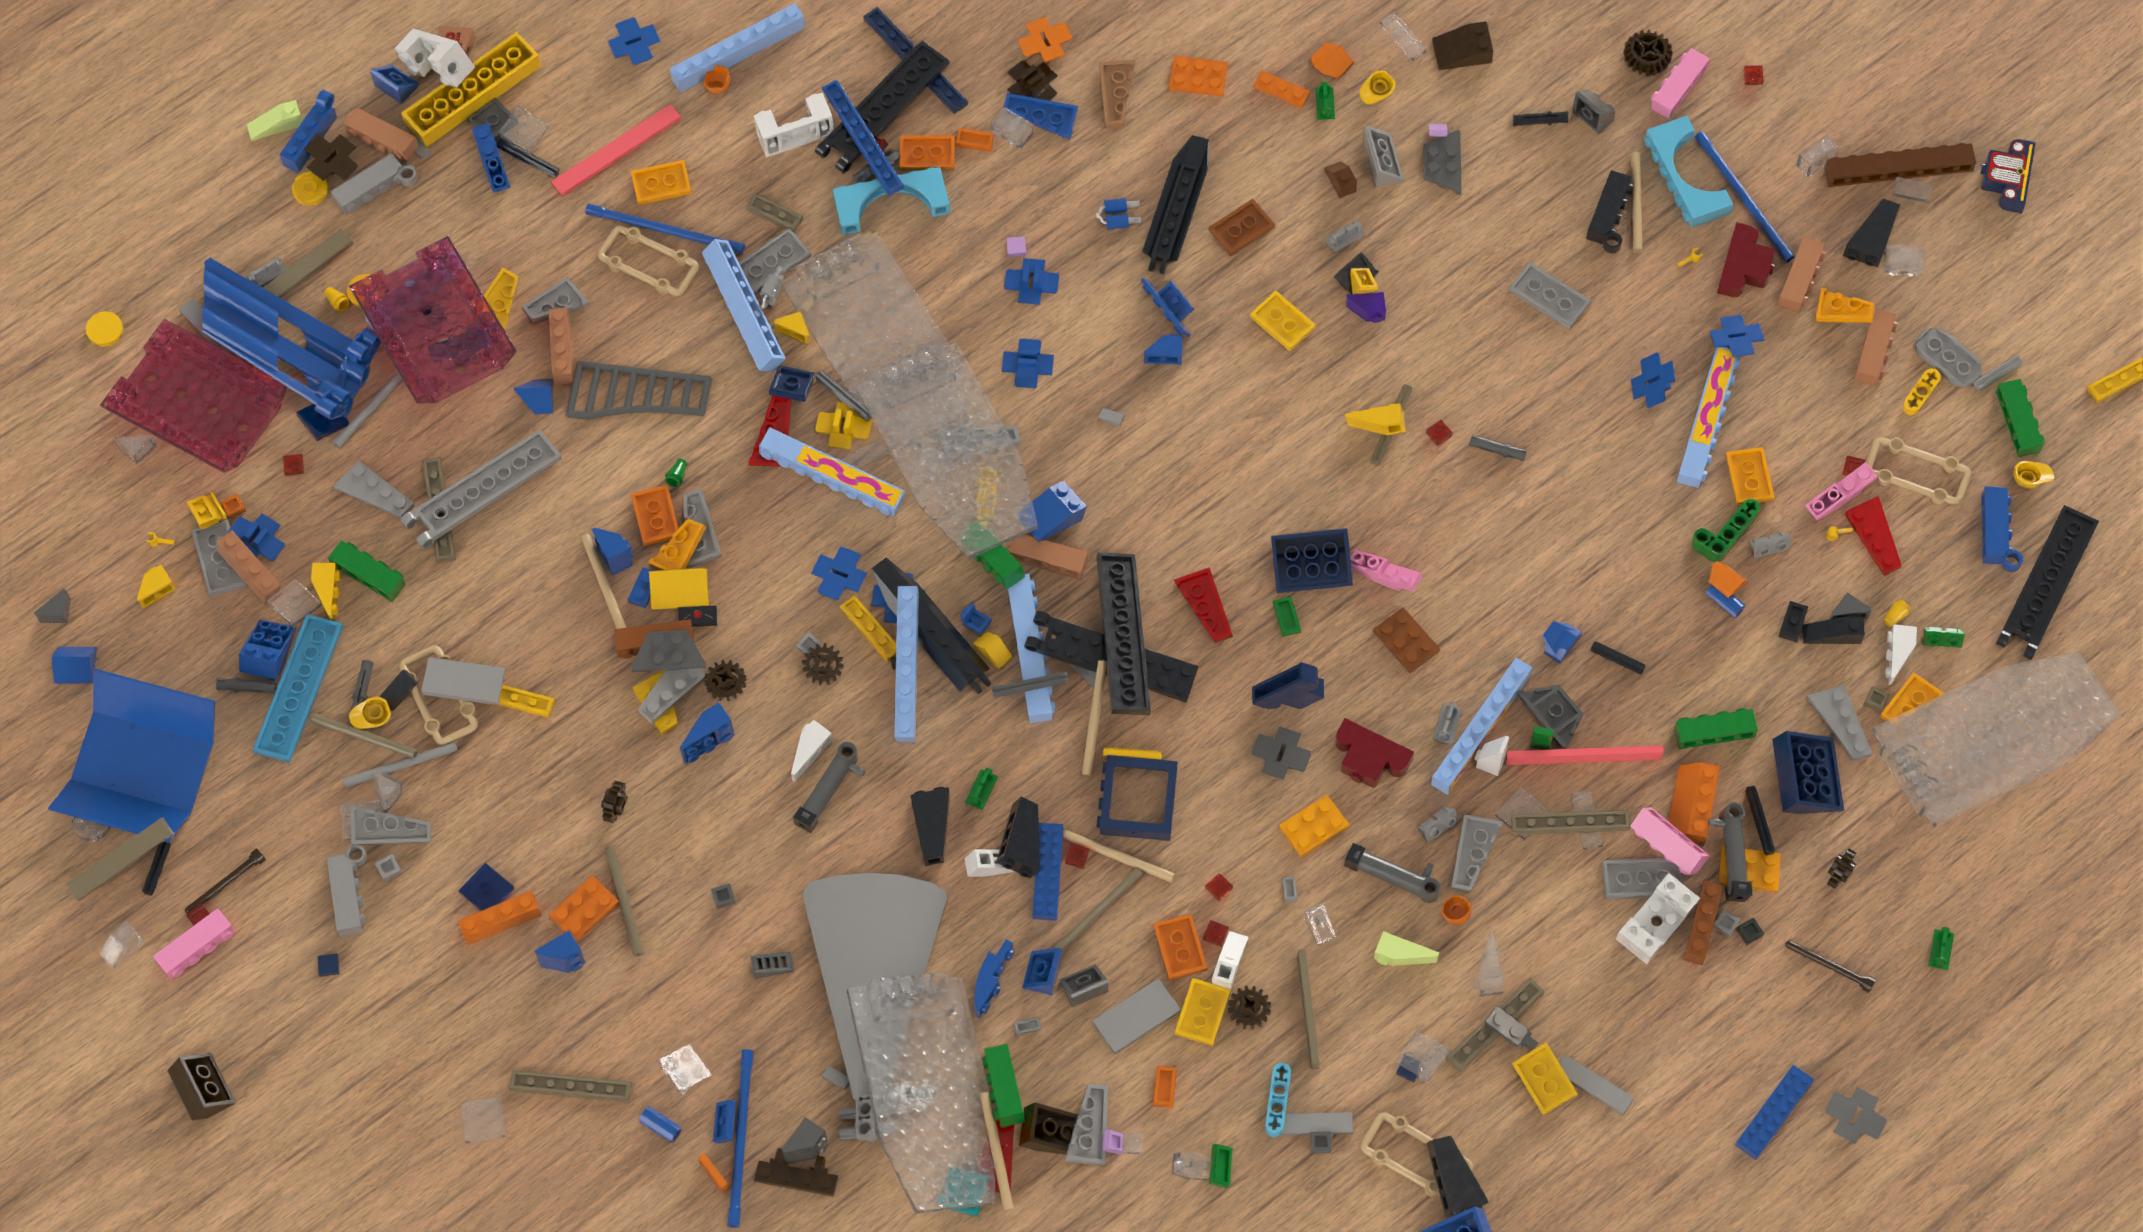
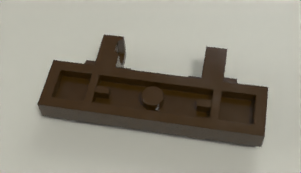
[754,1148,838,1197]

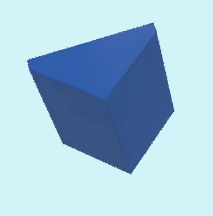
[370,65,419,104]
[52,647,97,684]
[1022,948,1062,995]

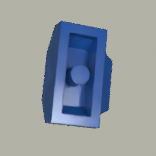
[1542,621,1582,664]

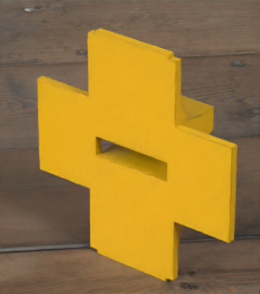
[815,401,872,450]

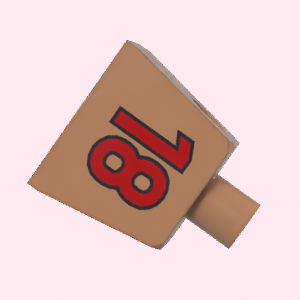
[439,26,475,57]

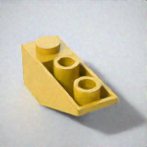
[1345,403,1406,435]
[311,563,341,621]

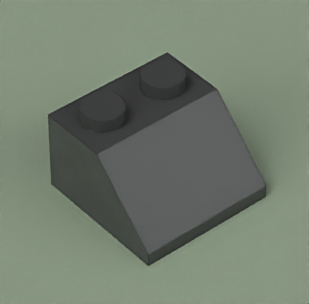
[1572,89,1616,134]
[782,1117,828,1164]

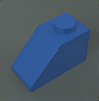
[1144,334,1182,365]

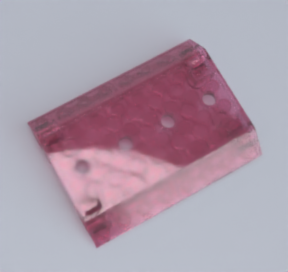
[349,236,517,403]
[100,319,287,473]

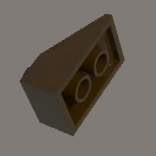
[1432,21,1494,70]
[1019,1102,1078,1155]

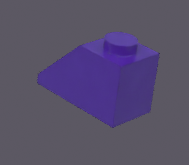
[1346,292,1386,323]

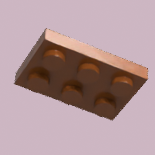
[1209,199,1275,256]
[1373,607,1440,673]

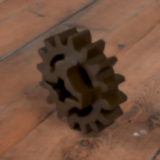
[802,643,844,686]
[704,660,747,701]
[601,780,628,823]
[1827,848,1857,889]
[1228,986,1271,1029]

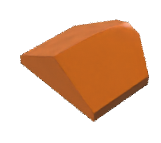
[1310,42,1354,79]
[1708,561,1749,598]

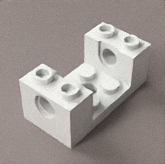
[395,28,475,87]
[754,93,834,157]
[1616,873,1700,964]

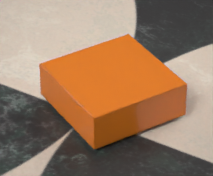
[220,494,247,519]

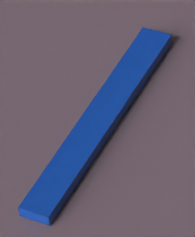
[821,79,904,197]

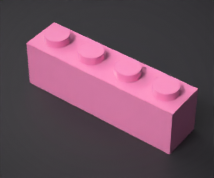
[1651,48,1710,119]
[1630,807,1710,875]
[153,908,235,980]

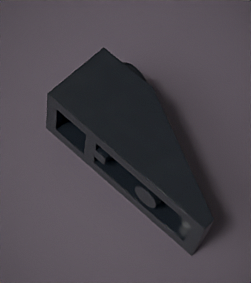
[1802,617,1865,644]

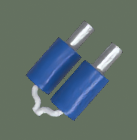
[1096,198,1141,230]

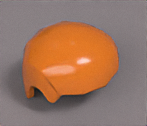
[703,65,731,94]
[1441,896,1471,926]

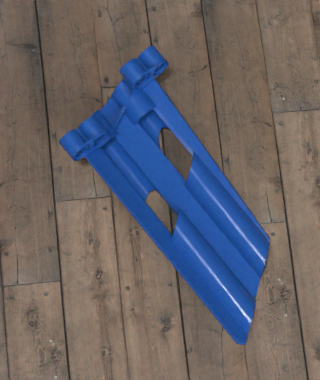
[203,258,382,420]

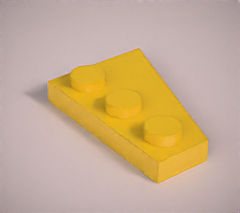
[473,267,519,331]
[632,670,678,735]

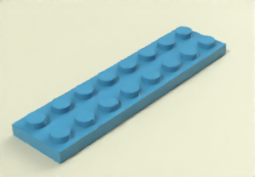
[253,614,344,763]

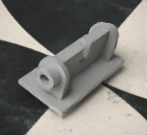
[1324,221,1365,253]
[246,257,286,287]
[1749,531,1790,559]
[1433,702,1462,744]
[1418,806,1459,843]

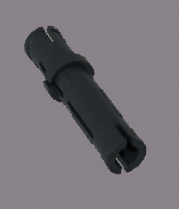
[1513,111,1568,126]

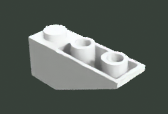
[1885,625,1917,685]
[1212,931,1248,992]

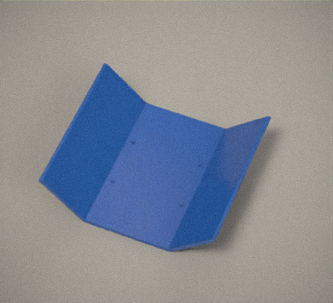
[48,668,215,843]

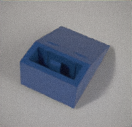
[239,620,296,680]
[680,703,735,764]

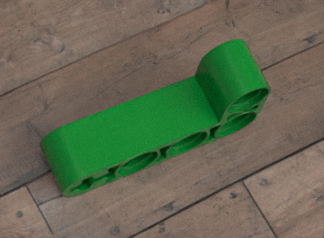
[1692,499,1760,562]

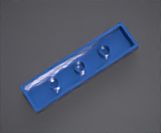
[1032,823,1064,921]
[1735,1065,1814,1160]

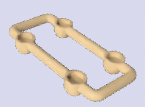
[598,226,699,296]
[1866,437,1972,505]
[399,646,478,745]
[1360,1112,1473,1197]

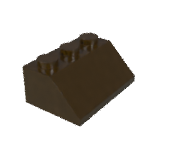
[167,1053,236,1121]

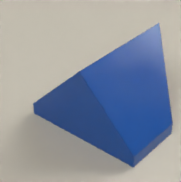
[513,379,553,415]

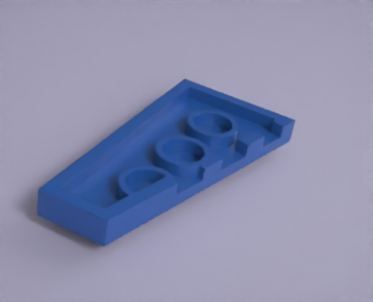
[1003,93,1078,140]

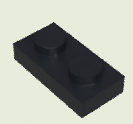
[1778,601,1809,643]

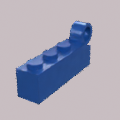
[279,90,337,173]
[1981,486,2023,572]

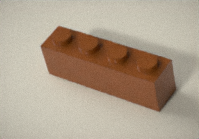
[614,619,694,659]
[1683,880,1723,965]

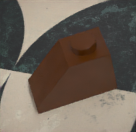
[1324,161,1357,198]

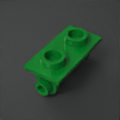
[1315,82,1335,120]
[1923,626,1965,648]
[965,768,999,810]
[1928,927,1954,970]

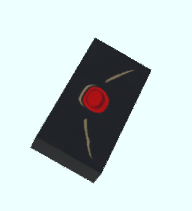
[678,605,717,627]

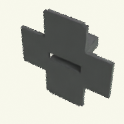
[1251,726,1311,780]
[1825,1087,1887,1144]

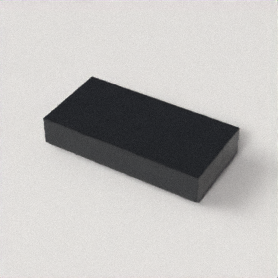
[379,669,418,711]

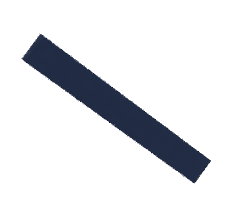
[863,7,968,114]

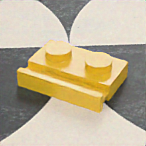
[187,492,227,530]

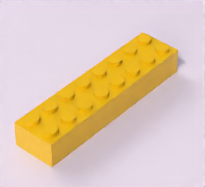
[401,32,542,147]

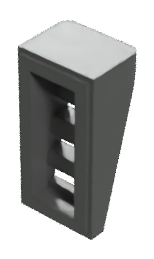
[751,952,794,979]

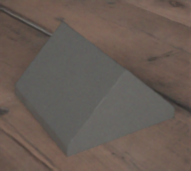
[1060,964,1108,1007]

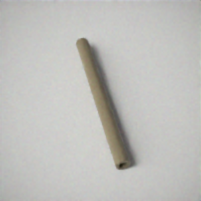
[311,713,418,759]
[605,846,644,957]
[1053,868,1143,953]

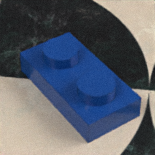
[627,567,653,609]
[713,1100,736,1144]

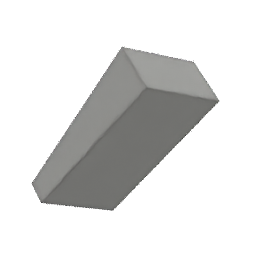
[415,138,431,160]
[1098,408,1125,427]
[1282,877,1297,903]
[1013,1017,1041,1037]
[822,1066,849,1090]

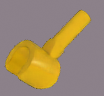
[1677,248,1703,268]
[1826,526,1853,541]
[146,532,175,547]

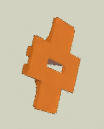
[1018,17,1073,63]

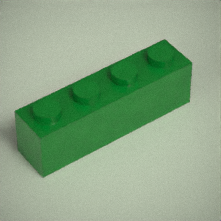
[1996,379,2045,457]
[960,521,1025,589]
[328,540,406,602]
[1674,708,1758,749]
[982,1044,1025,1127]

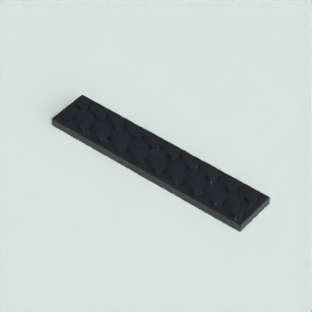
[1096,552,1151,715]

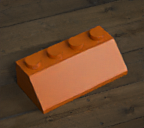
[1668,762,1720,846]

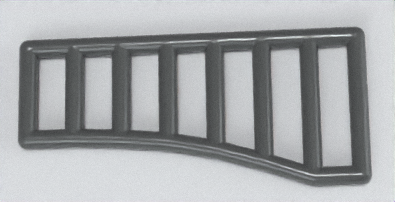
[566,361,712,420]

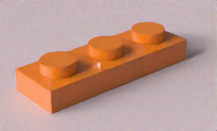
[1253,70,1310,108]

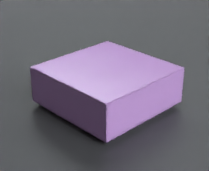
[1428,124,1448,137]
[1006,236,1027,257]
[1103,1129,1123,1155]

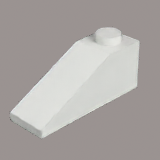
[791,720,833,783]
[1474,736,1509,776]
[964,849,1015,877]

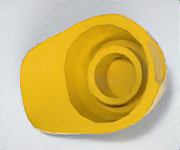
[1359,70,1396,104]
[2014,461,2054,489]
[349,697,391,729]

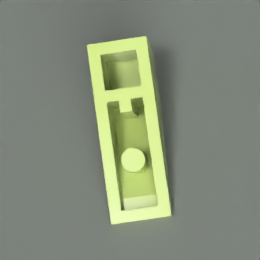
[247,100,303,141]
[1374,931,1439,966]

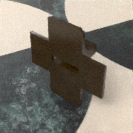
[1007,60,1058,101]
[305,134,358,181]

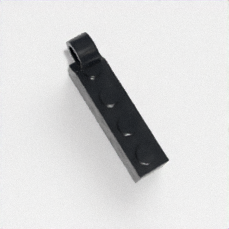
[1586,170,1633,253]

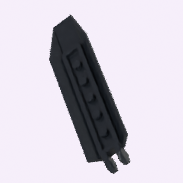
[1142,135,1210,275]
[871,557,991,694]

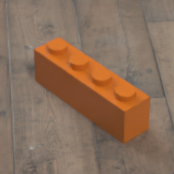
[458,890,542,945]

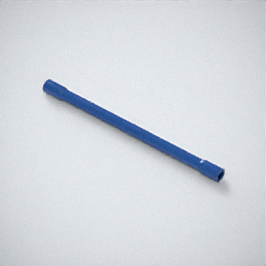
[1695,131,1795,263]
[585,203,745,254]
[727,1049,754,1228]

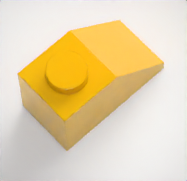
[137,565,176,609]

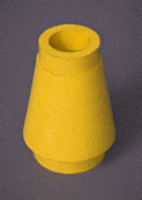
[324,287,350,312]
[1883,599,1911,628]

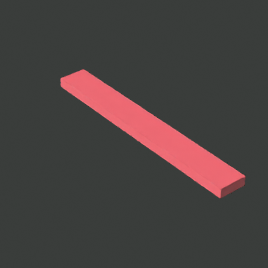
[551,104,681,197]
[1505,746,1664,765]

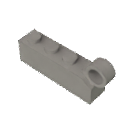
[331,153,418,216]
[327,845,367,937]

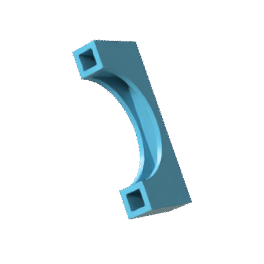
[1644,116,1733,227]
[833,167,950,235]

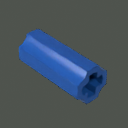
[1705,584,1746,618]
[639,1106,682,1143]

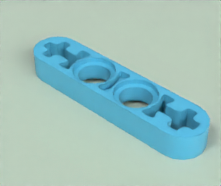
[1265,1063,1291,1137]

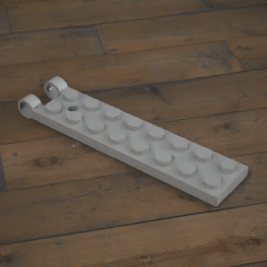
[401,429,562,549]

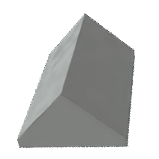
[1363,126,1403,187]

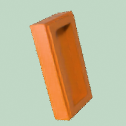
[955,128,994,152]
[1153,1066,1177,1108]
[698,1153,729,1193]

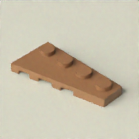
[1099,60,1135,128]

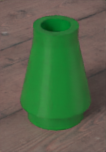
[665,458,687,487]

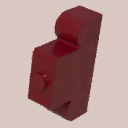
[1717,222,1775,298]
[1335,718,1414,788]

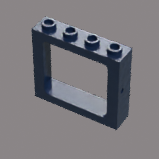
[1097,755,1178,841]

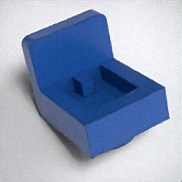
[961,603,992,636]

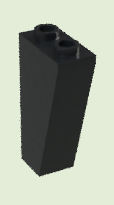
[1843,199,1901,267]
[910,787,950,866]
[996,796,1040,879]
[1426,1136,1489,1216]

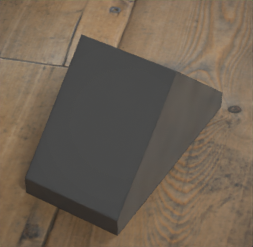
[34,589,71,623]
[1830,592,1871,619]

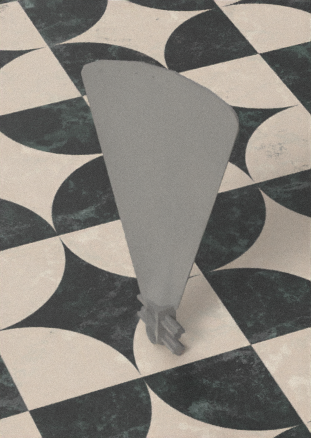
[803,873,947,1142]

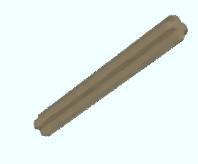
[1370,384,1412,466]

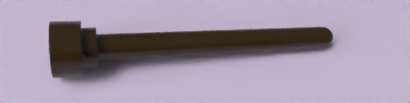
[185,848,266,914]
[1785,940,1876,993]

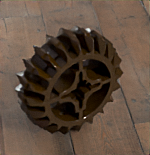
[1623,30,1673,76]

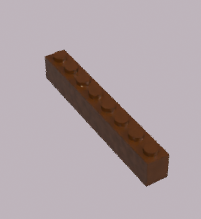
[1824,143,1976,187]

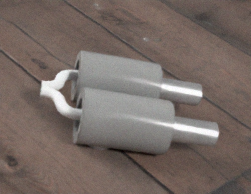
[759,266,784,309]

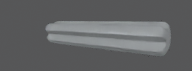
[1973,356,2022,391]

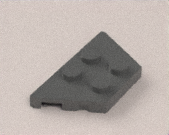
[1424,130,1462,195]
[631,630,707,672]
[1517,685,1583,749]

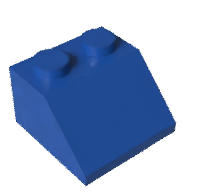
[591,528,634,575]
[535,931,586,973]

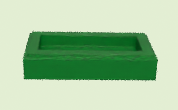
[1273,596,1301,637]
[1530,726,1554,750]
[1209,1144,1233,1189]

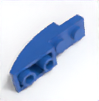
[472,123,511,193]
[974,939,1015,1018]

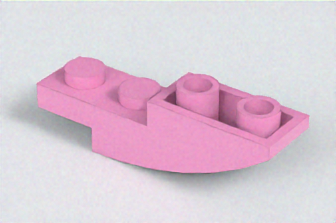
[1805,462,1878,520]
[1351,550,1423,592]

